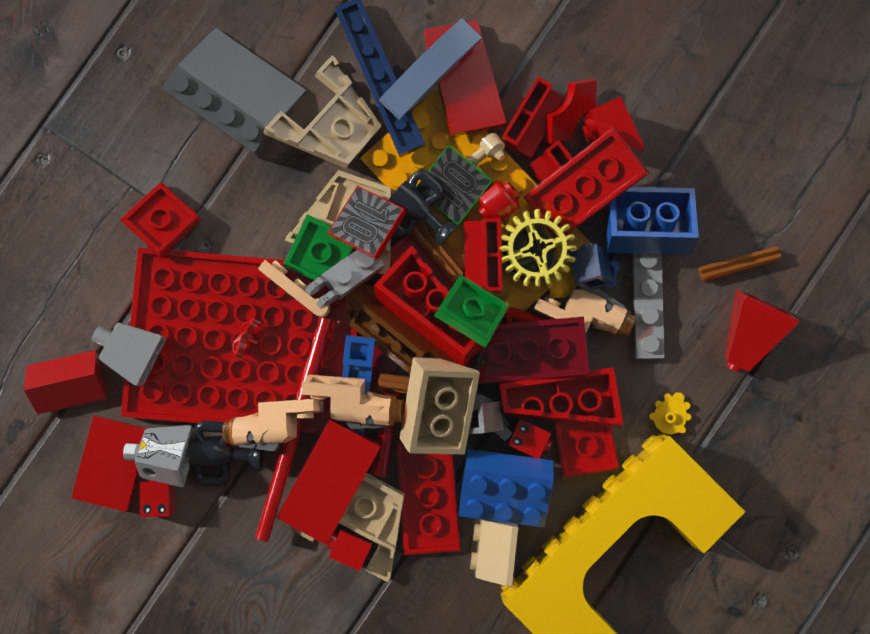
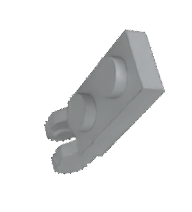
[305,250,384,309]

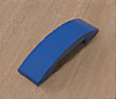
[338,335,375,436]

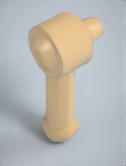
[468,133,505,165]

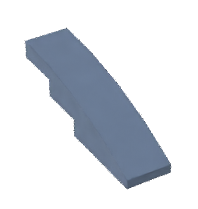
[379,18,482,120]

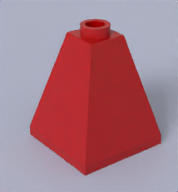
[725,288,799,374]

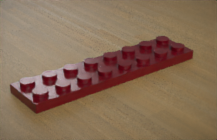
[370,316,589,393]

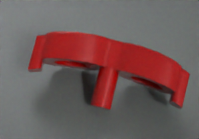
[232,318,262,361]

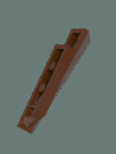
[345,286,458,374]

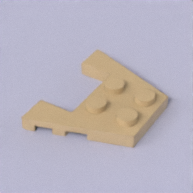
[263,56,381,168]
[285,170,392,275]
[290,473,405,582]

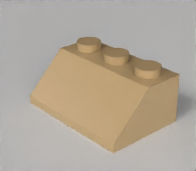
[400,357,480,454]

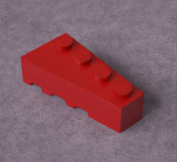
[374,245,482,366]
[498,367,623,428]

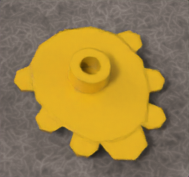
[546,262,577,299]
[649,393,691,434]

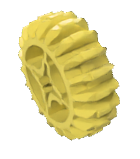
[500,209,577,288]

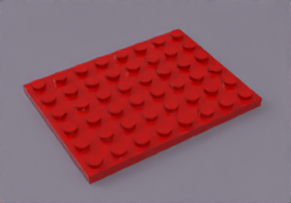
[121,247,362,434]

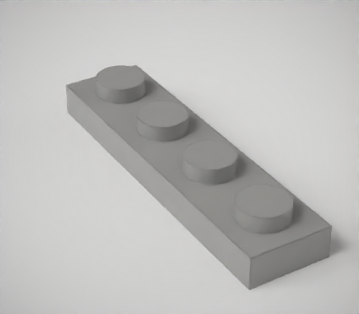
[632,253,664,359]

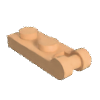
[258,260,331,317]

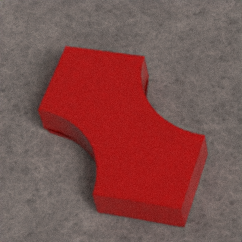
[545,79,597,144]

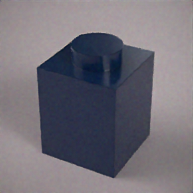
[571,243,613,291]

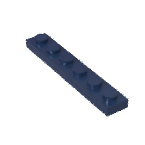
[334,0,426,158]

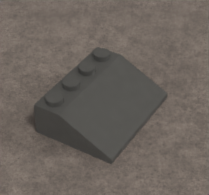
[162,28,307,159]

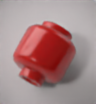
[478,180,521,223]

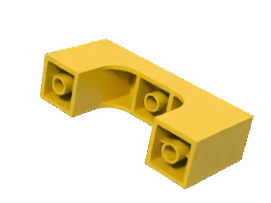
[500,434,745,634]

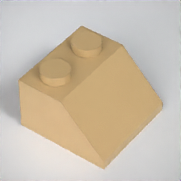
[470,519,518,586]

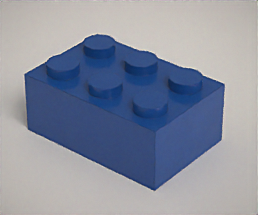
[604,187,699,255]
[459,449,554,528]

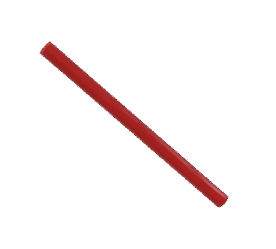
[255,317,333,542]

